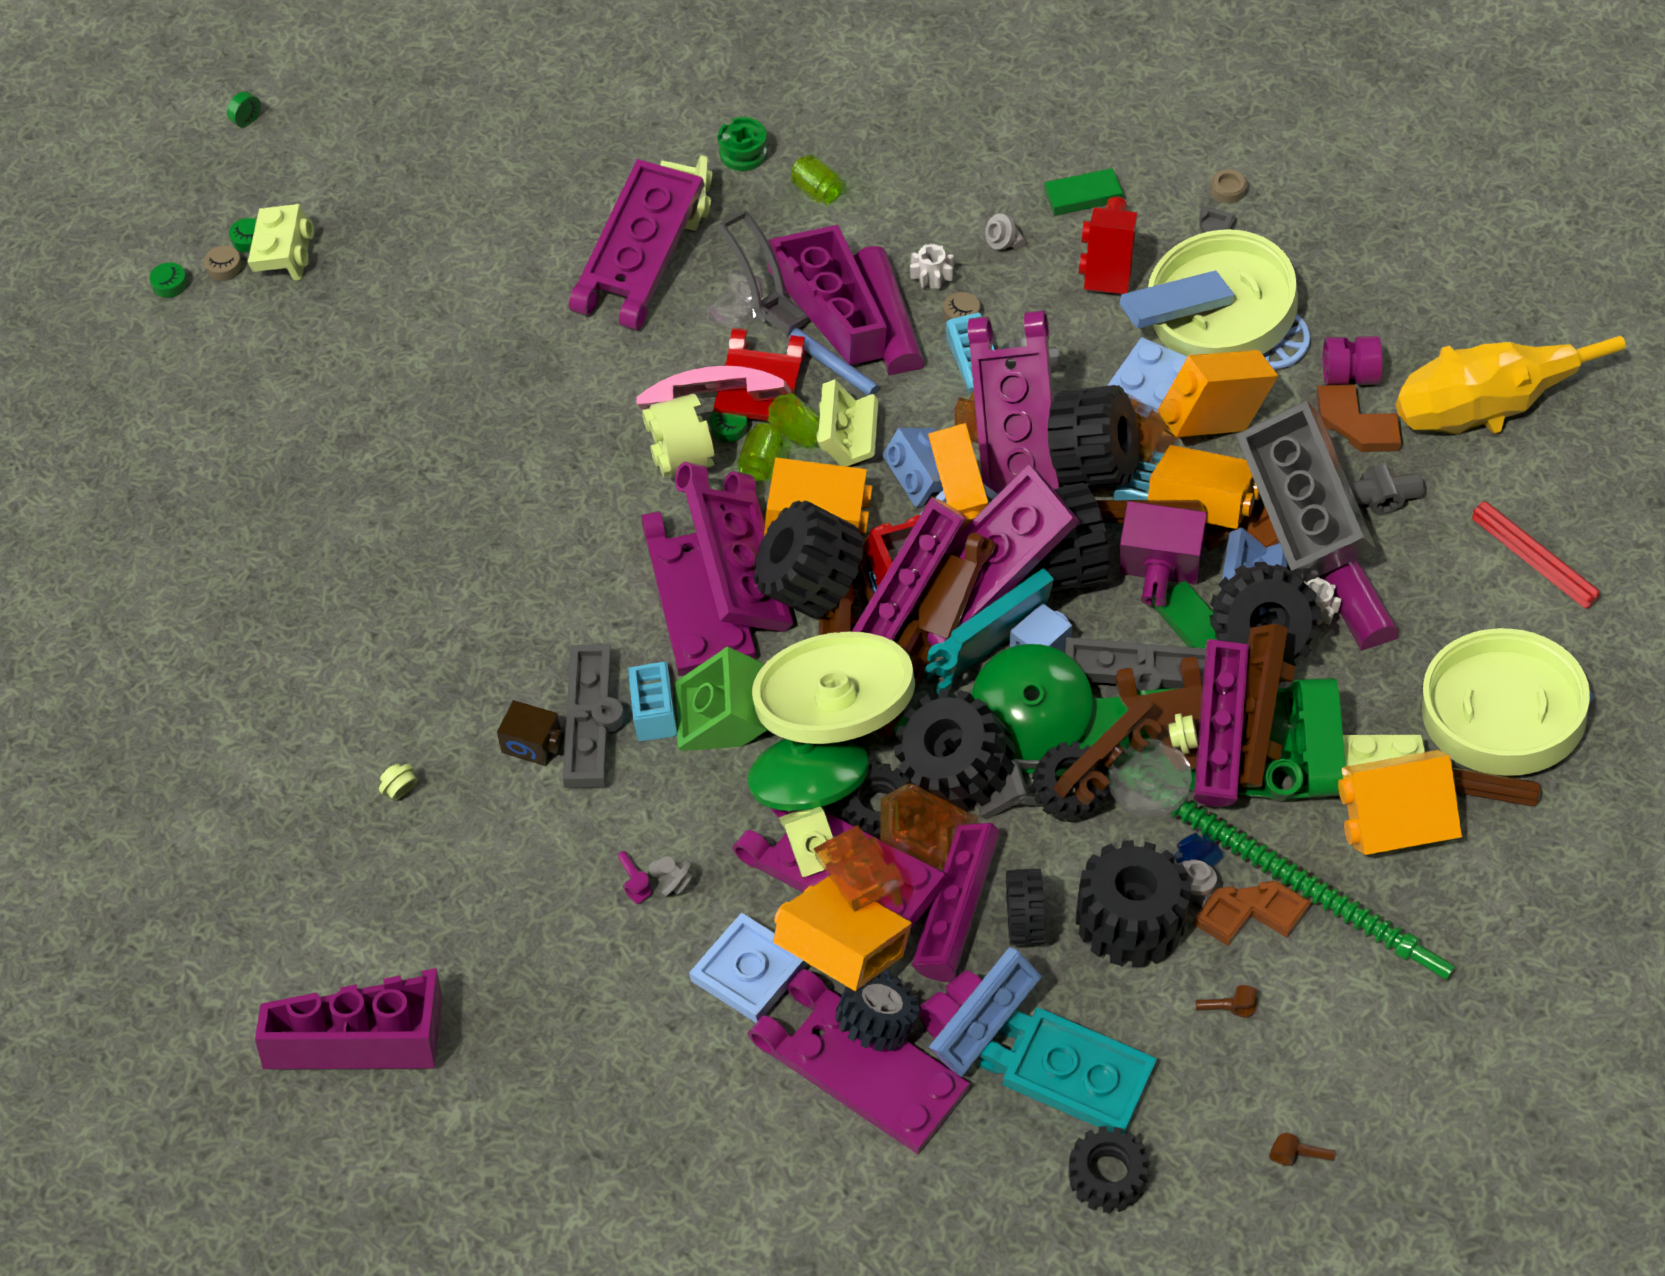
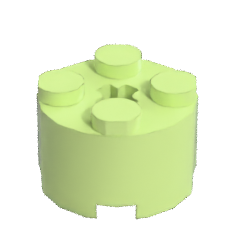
[642,393,715,478]

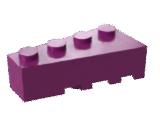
[768,225,887,365]
[255,968,443,1069]

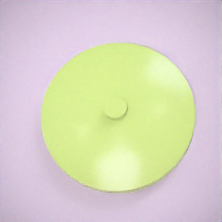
[752,632,915,744]

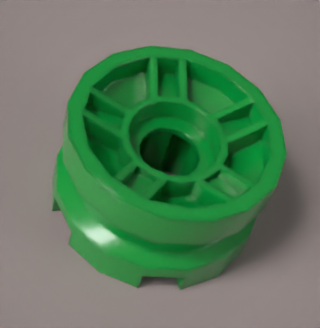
[717,117,768,171]

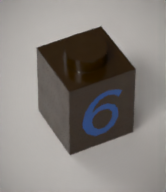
[497,700,564,766]

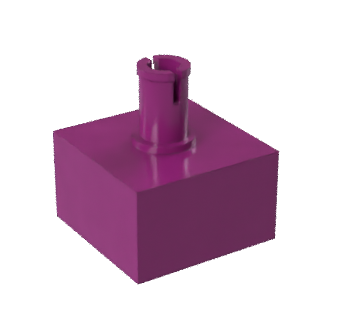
[1120,501,1206,607]

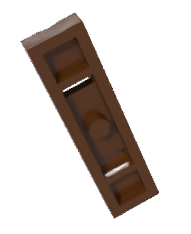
[1238,623,1295,789]

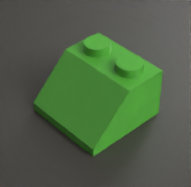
[675,646,768,751]

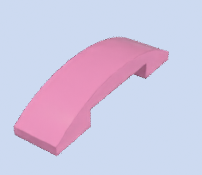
[636,366,792,410]

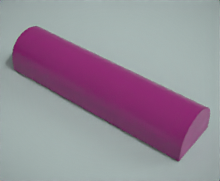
[854,246,924,376]
[852,497,967,642]
[1319,559,1399,651]
[1193,639,1249,806]
[912,823,1000,982]

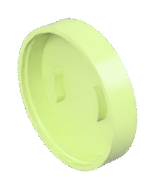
[1148,230,1298,357]
[1422,628,1590,776]

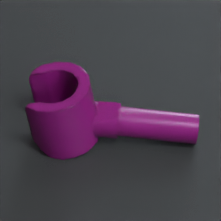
[618,851,652,904]

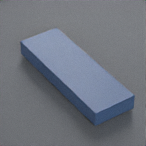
[1119,270,1234,329]
[929,947,1042,1077]

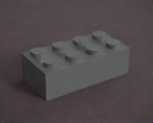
[1236,401,1376,582]

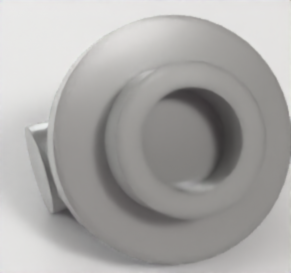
[985,213,1026,250]
[648,856,692,896]
[1180,859,1217,907]

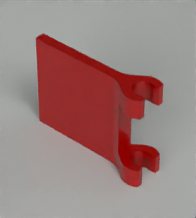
[713,328,806,423]

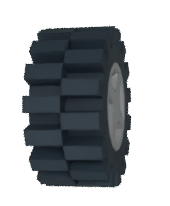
[835,973,919,1051]

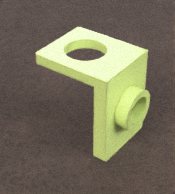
[779,807,841,877]

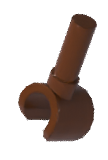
[1196,985,1258,1018]
[1269,1132,1335,1166]

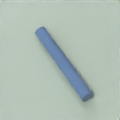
[789,328,879,396]

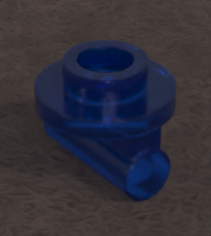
[1175,833,1223,867]

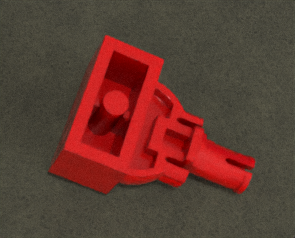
[1079,197,1138,294]

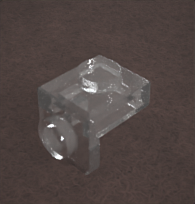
[709,270,764,329]

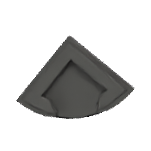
[1199,205,1236,233]

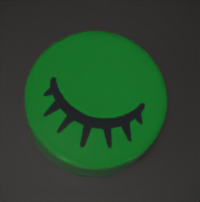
[227,91,261,128]
[229,218,257,253]
[149,262,188,298]
[709,412,748,443]

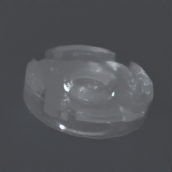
[1108,739,1192,817]

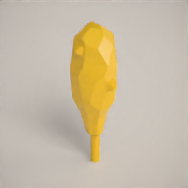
[1395,335,1626,434]

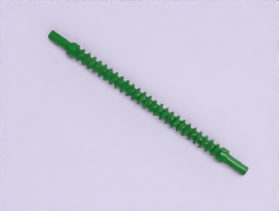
[1101,759,1456,981]

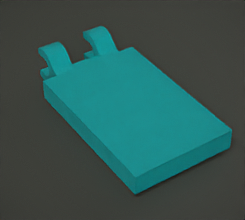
[923,568,1054,695]
[978,1007,1157,1135]

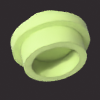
[1168,713,1198,755]
[379,763,418,801]

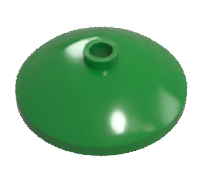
[972,644,1093,760]
[747,738,869,811]

